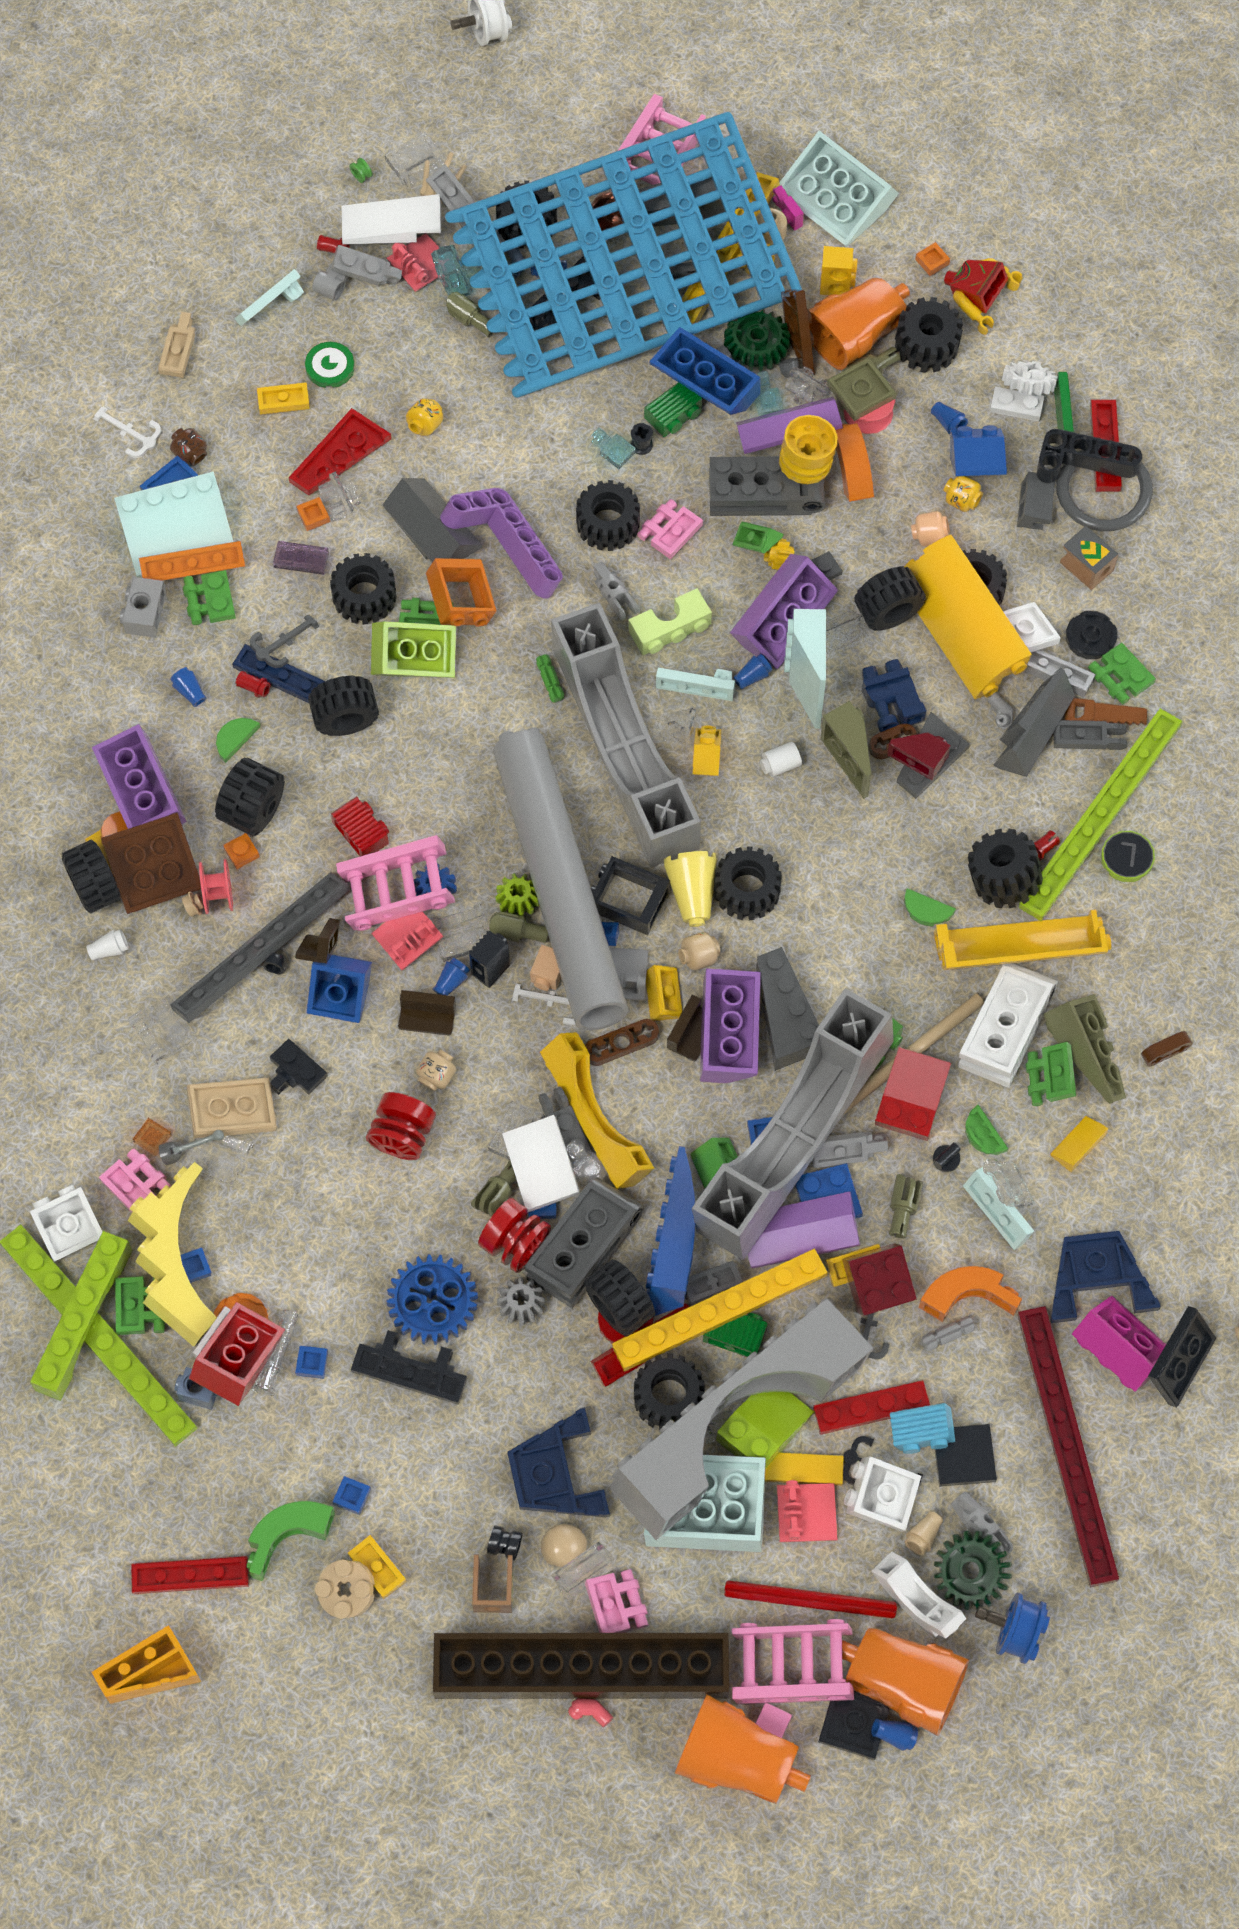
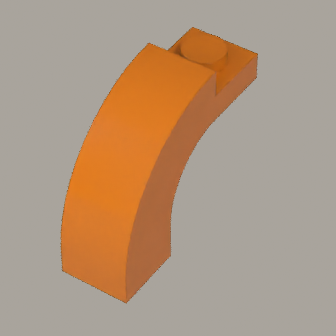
[835,423,874,502]
[919,1266,1022,1322]

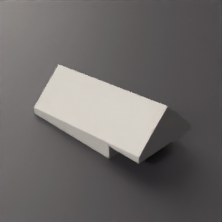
[341,194,441,244]

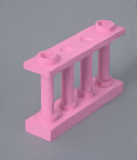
[618,94,706,185]
[336,835,455,931]
[732,1619,854,1704]

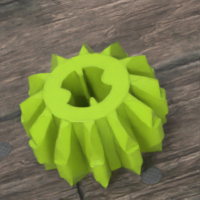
[495,873,539,916]

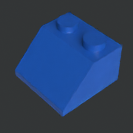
[950,425,1007,476]
[307,955,372,1023]

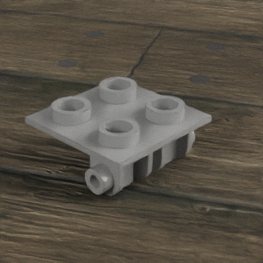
[609,947,648,1001]

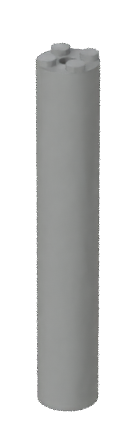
[493,727,628,1031]

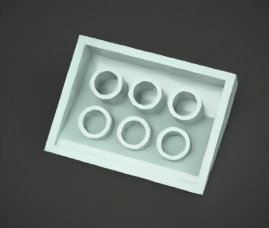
[779,131,899,247]
[114,472,233,577]
[784,609,826,729]
[644,1455,766,1552]

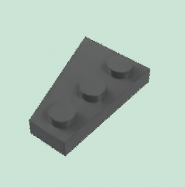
[897,712,970,799]

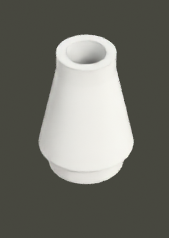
[86,929,129,961]

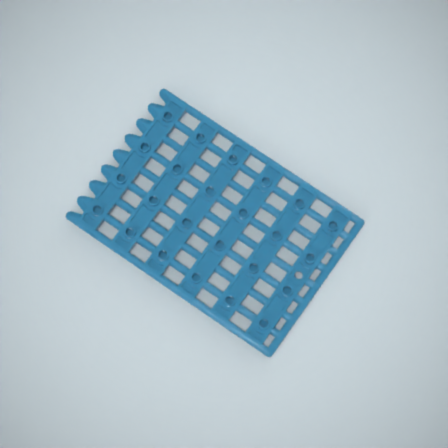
[445,112,802,398]

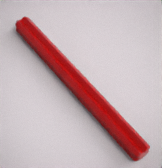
[724,1580,897,1619]

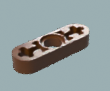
[585,1019,659,1066]

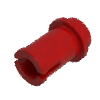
[317,235,350,254]
[235,671,271,698]
[1034,830,1060,861]

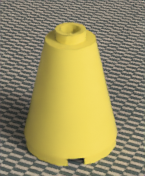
[664,851,717,927]

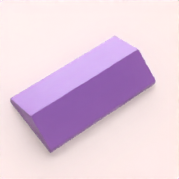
[736,397,843,454]
[748,1192,860,1268]

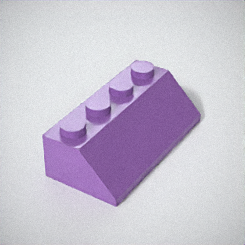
[730,554,838,669]
[92,724,187,829]
[700,968,760,1083]

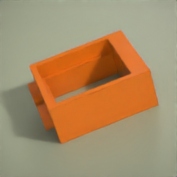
[426,558,497,627]

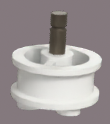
[450,0,512,46]

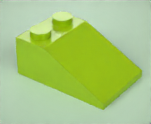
[371,621,456,678]
[716,1391,814,1469]

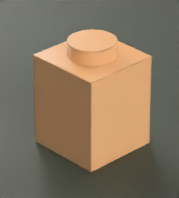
[530,944,561,991]

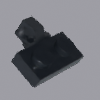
[270,1038,328,1095]

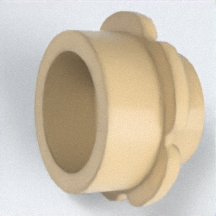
[182,891,204,917]

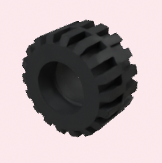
[496,180,557,249]
[576,480,640,551]
[963,549,1007,606]
[330,553,397,625]
[854,566,926,631]
[308,675,379,736]
[62,839,120,914]
[714,846,782,921]
[584,1259,655,1337]
[634,1353,705,1430]

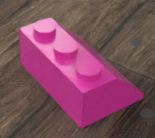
[1072,1296,1166,1392]

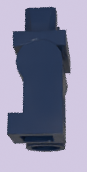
[861,659,927,732]

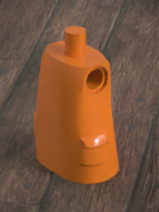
[809,278,910,370]
[842,1628,969,1736]
[675,1694,811,1804]

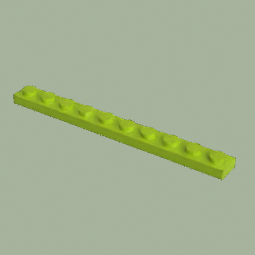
[1019,708,1182,921]
[0,1224,198,1447]

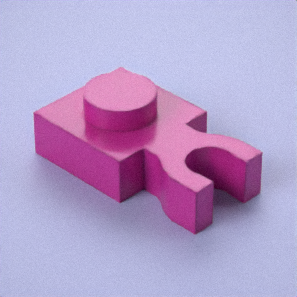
[772,185,804,231]

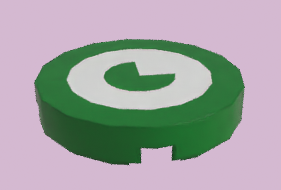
[305,341,355,388]

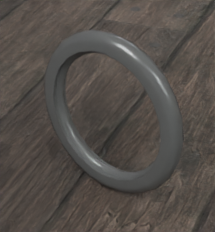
[1056,450,1153,532]

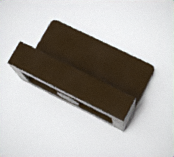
[295,918,340,964]
[398,990,456,1036]
[667,994,702,1062]

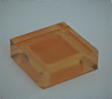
[132,1117,172,1156]

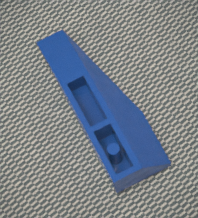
[646,1146,695,1316]

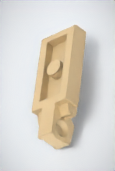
[158,312,195,378]

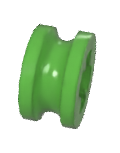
[349,158,372,183]

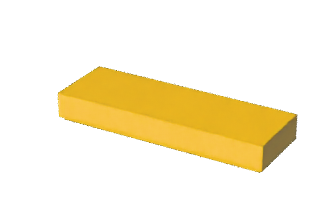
[765,1453,843,1486]

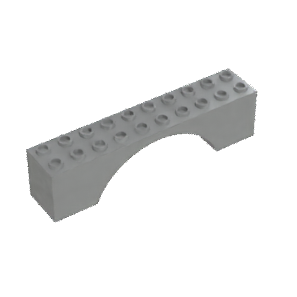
[551,602,701,867]
[692,988,894,1260]
[610,1298,873,1540]

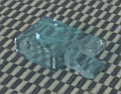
[754,371,784,416]
[591,428,636,469]

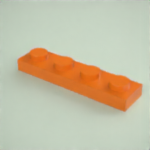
[139,541,245,581]

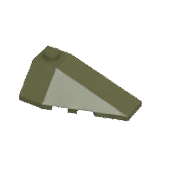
[1043,994,1126,1104]

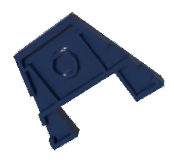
[1050,1231,1161,1323]
[507,1407,610,1518]

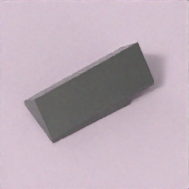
[383,478,482,562]
[993,667,1075,777]

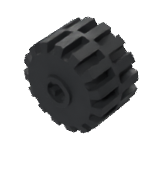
[895,297,963,373]
[215,757,285,837]
[968,829,1043,908]

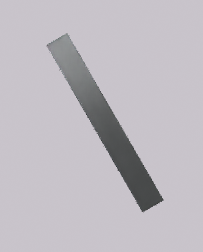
[170,872,350,1023]

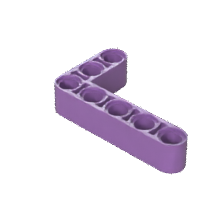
[440,488,563,599]

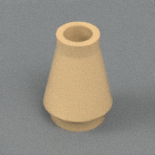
[905,1511,943,1555]

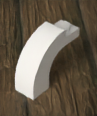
[871,1552,966,1639]

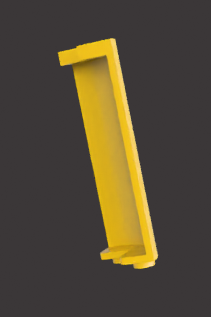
[904,534,1032,700]
[934,909,1111,970]

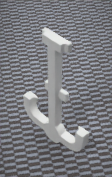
[93,406,161,458]
[512,983,575,1025]

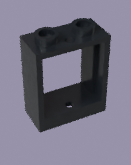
[591,856,670,935]

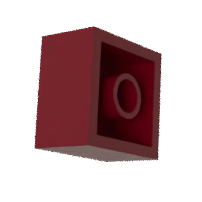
[842,1243,917,1316]

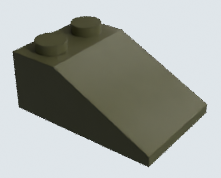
[820,701,871,799]

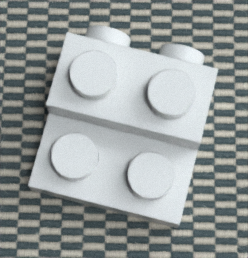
[30,1184,102,1261]
[844,1456,921,1532]

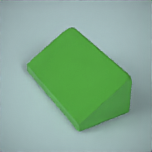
[733,521,784,554]

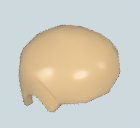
[541,1524,587,1568]

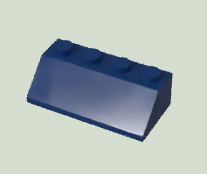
[649,327,761,415]

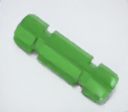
[536,654,564,703]

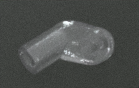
[704,1407,732,1444]

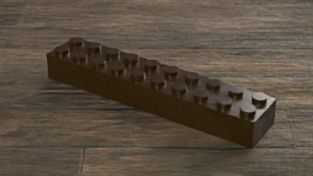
[433,1633,729,1699]

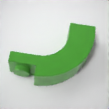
[247,1501,335,1581]

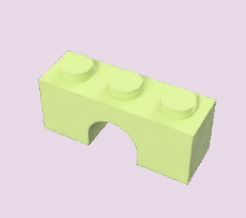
[629,588,712,655]

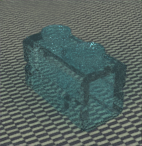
[431,245,474,296]

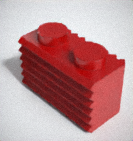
[331,796,389,857]

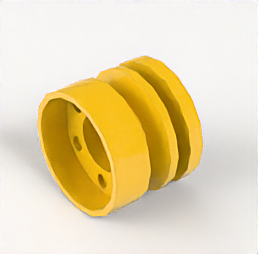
[779,415,838,484]

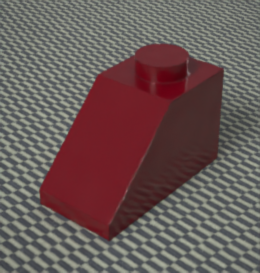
[887,732,951,780]

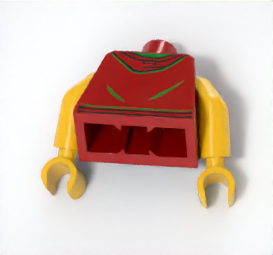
[944,258,1023,335]

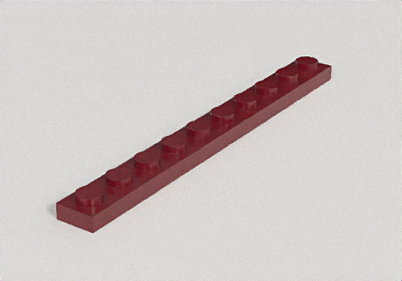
[1017,1306,1119,1587]

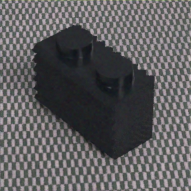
[469,931,510,988]

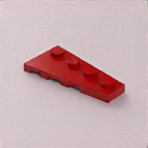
[288,408,392,496]

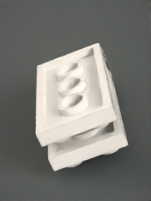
[959,963,1058,1088]

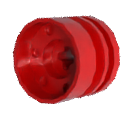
[366,1092,436,1160]
[478,1198,551,1273]

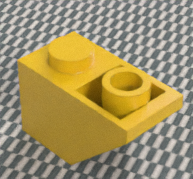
[692,725,722,776]

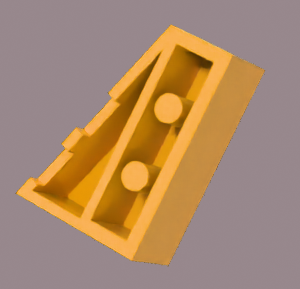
[91,1625,202,1704]

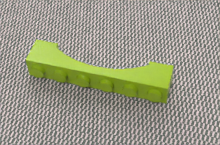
[30,1231,133,1401]

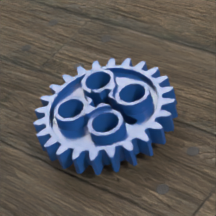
[386,1254,478,1345]

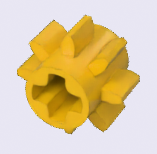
[763,538,794,570]

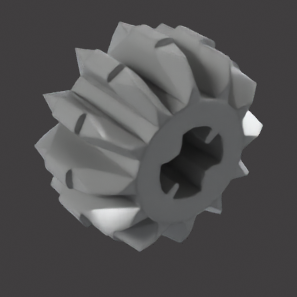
[497,1277,545,1326]

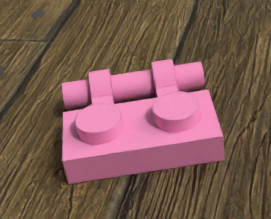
[637,499,703,560]
[99,1148,172,1213]
[585,1569,648,1633]

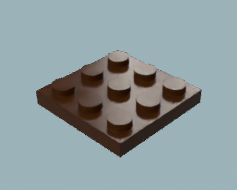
[101,812,201,914]

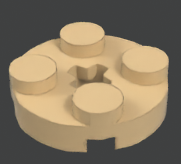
[315,1560,375,1619]

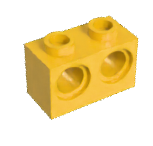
[820,246,858,295]

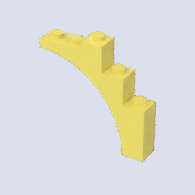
[128,1162,217,1347]

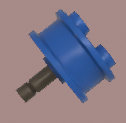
[975,1592,1050,1664]

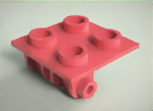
[386,233,455,292]
[371,912,444,970]
[777,1480,837,1542]

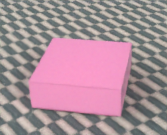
[755,1702,792,1738]

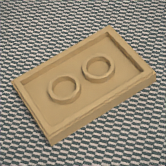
[187,1078,277,1138]

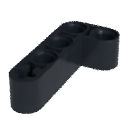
[1036,429,1143,483]

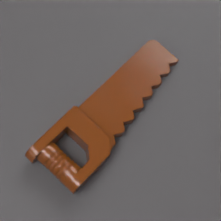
[1064,698,1147,725]

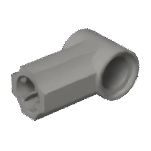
[312,261,349,301]

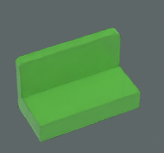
[690,1138,738,1188]

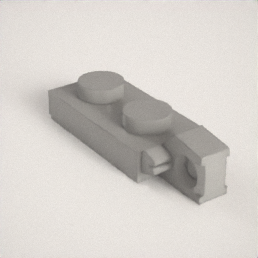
[331,245,402,286]
[812,1132,888,1168]

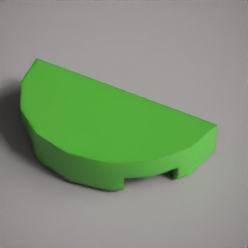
[216,718,260,763]
[904,888,956,927]
[965,1105,1008,1155]

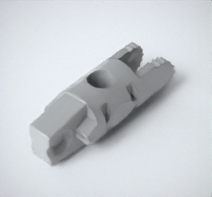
[593,562,640,621]
[951,1492,1013,1553]

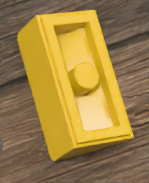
[646,965,682,1021]
[1050,1116,1108,1172]

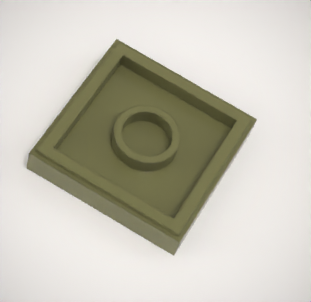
[826,357,897,421]

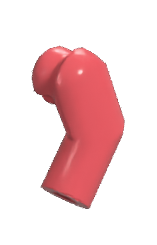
[568,1698,614,1728]

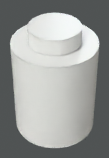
[760,741,802,777]

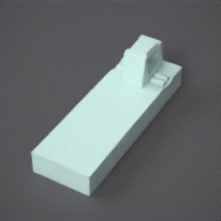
[235,269,304,326]
[656,668,735,701]
[963,1167,1034,1250]

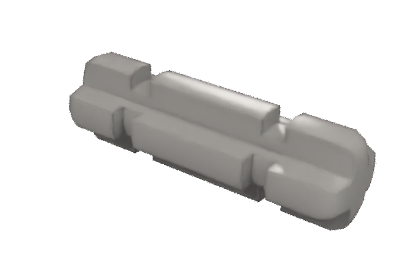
[921,1316,975,1351]

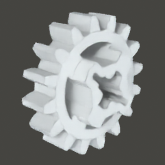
[1002,361,1058,396]

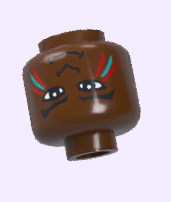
[170,428,207,466]

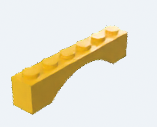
[540,1032,655,1189]

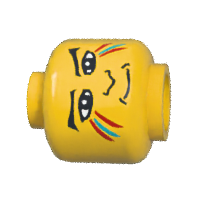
[406,398,443,436]
[943,476,983,512]

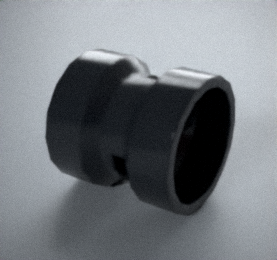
[487,1525,523,1561]

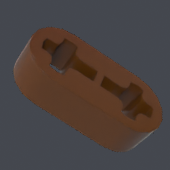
[869,724,917,760]
[1141,1031,1193,1067]

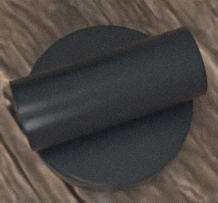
[933,1142,961,1172]

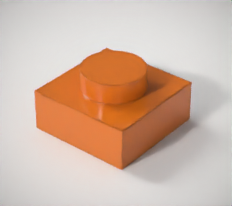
[915,242,950,276]
[296,497,330,531]
[223,833,260,869]

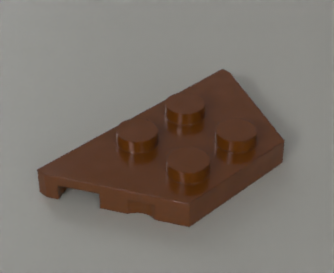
[781,289,815,378]

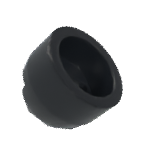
[263,951,287,975]

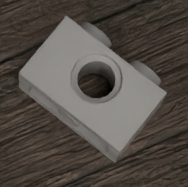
[120,577,166,638]

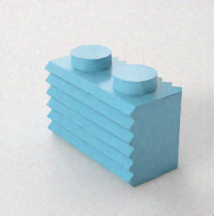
[890,1403,955,1454]

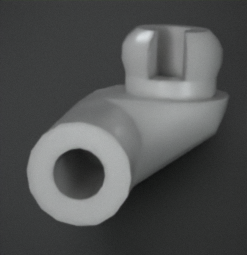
[987,692,1013,729]

